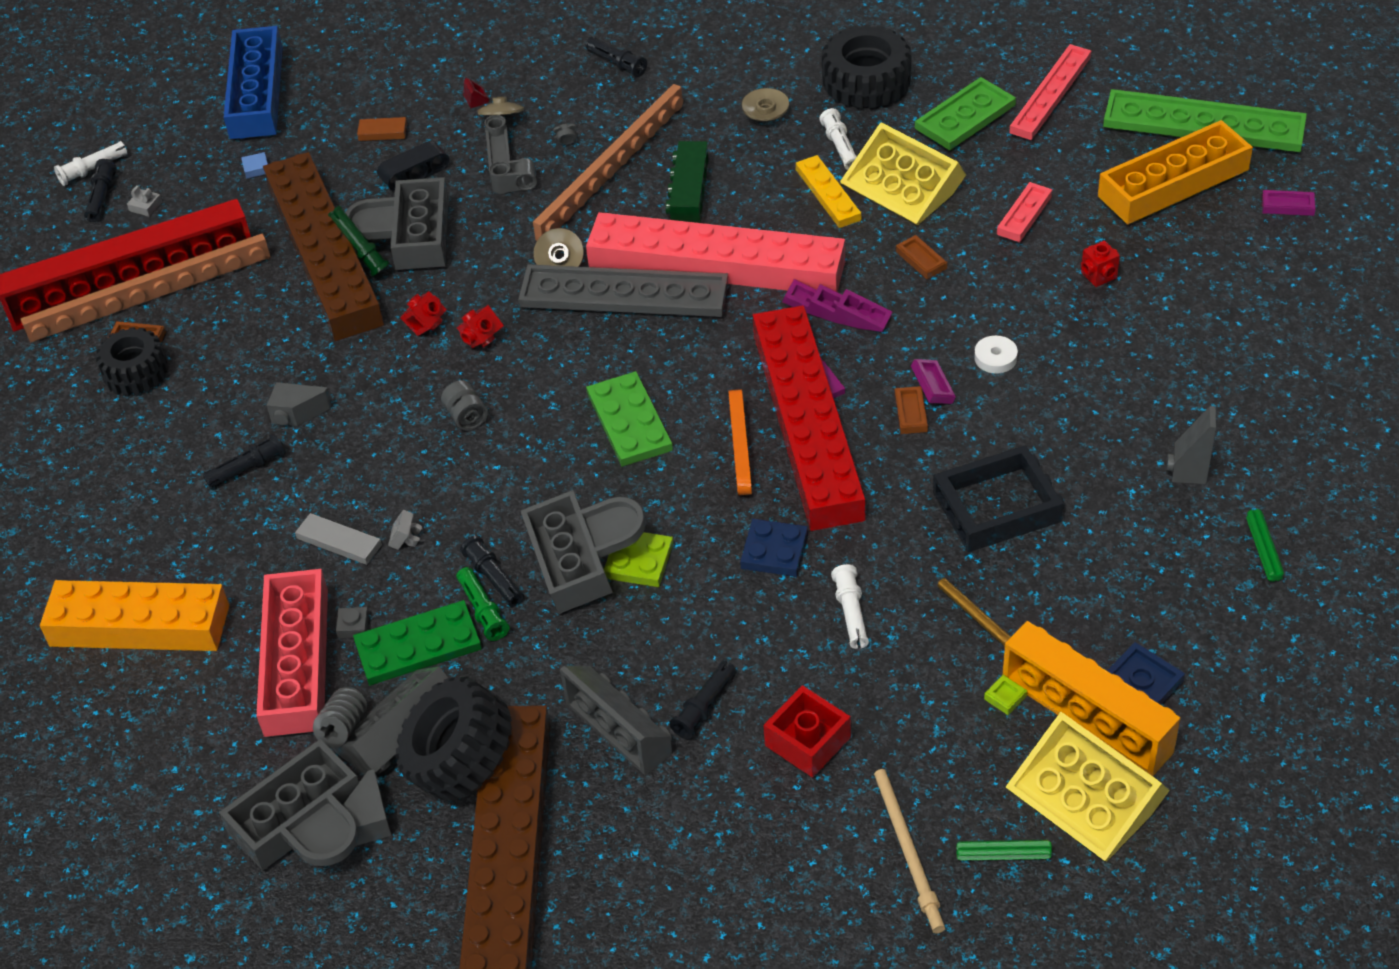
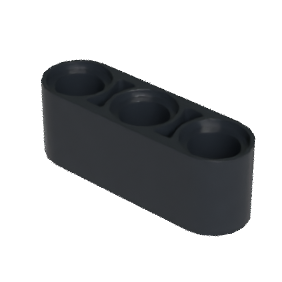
[377,141,449,191]

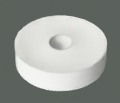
[974,336,1018,373]

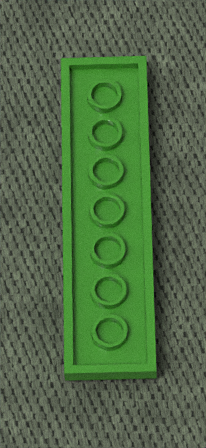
[1103,89,1307,152]

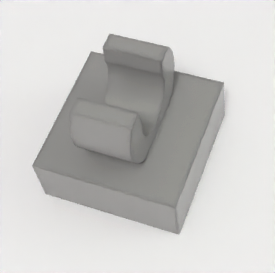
[127,185,162,217]
[388,510,422,550]

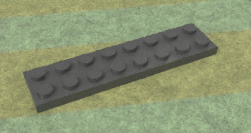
[518,264,728,317]

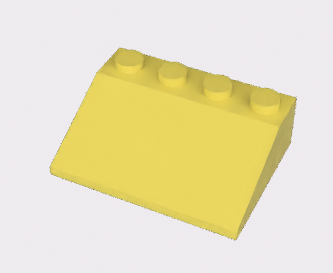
[840,122,966,225]
[1006,712,1170,862]

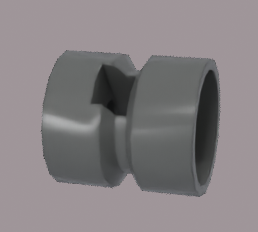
[441,380,488,431]

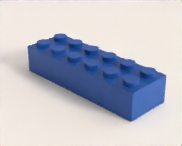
[224,26,283,139]

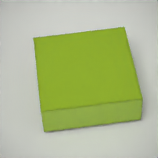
[984,675,1027,715]

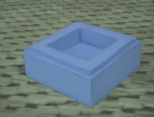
[241,152,268,179]

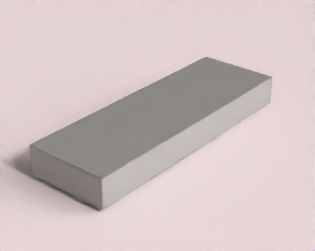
[295,513,382,565]

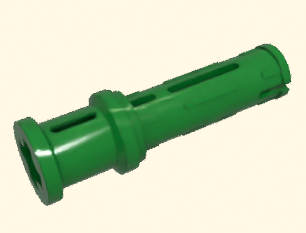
[456,567,510,641]

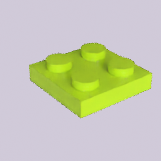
[604,532,673,587]

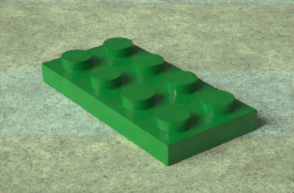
[353,600,482,686]

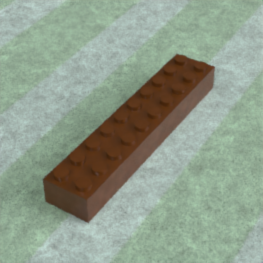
[263,152,384,341]
[459,705,551,969]

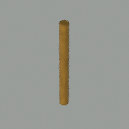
[937,578,1011,646]

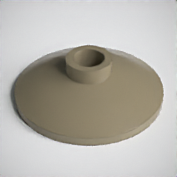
[742,88,789,121]
[477,97,524,115]
[534,228,584,267]

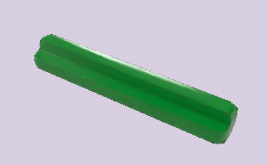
[1246,509,1284,582]
[956,840,1052,860]

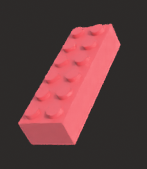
[257,569,328,737]

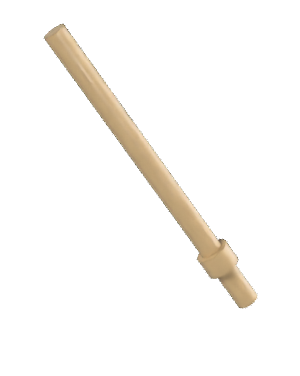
[874,769,945,933]

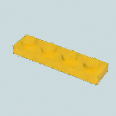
[796,155,861,228]

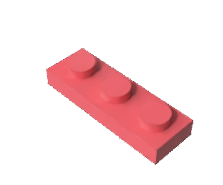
[997,182,1052,242]

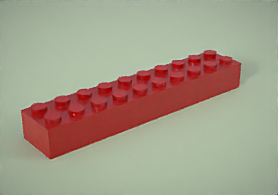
[0,199,251,332]
[753,305,865,531]

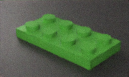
[915,77,1016,150]
[586,371,673,467]

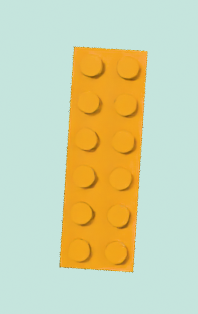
[1098,120,1253,225]
[40,580,230,651]
[1003,621,1181,777]

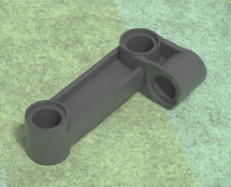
[484,115,537,194]

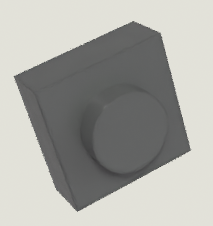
[336,607,369,638]

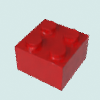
[764,685,851,778]

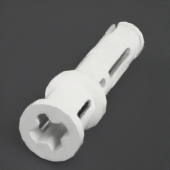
[819,108,857,170]
[54,141,127,186]
[831,564,869,649]

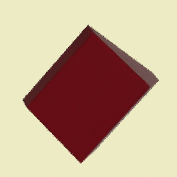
[463,78,489,109]

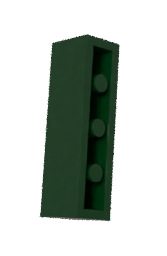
[666,141,709,223]

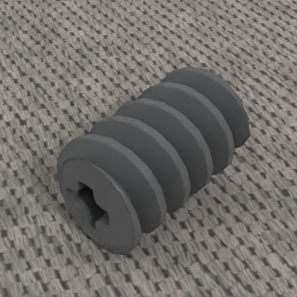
[313,687,367,748]

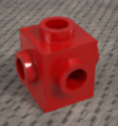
[1081,240,1120,287]
[400,291,447,336]
[456,305,504,348]

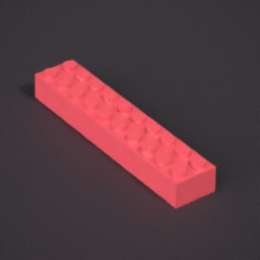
[586,212,845,292]

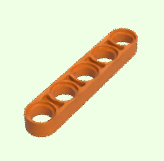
[728,389,752,496]

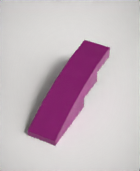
[782,279,892,332]

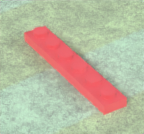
[1010,44,1091,140]

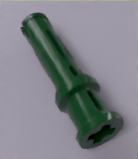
[328,205,390,277]

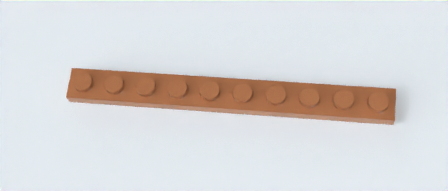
[533,84,683,241]
[21,234,270,343]

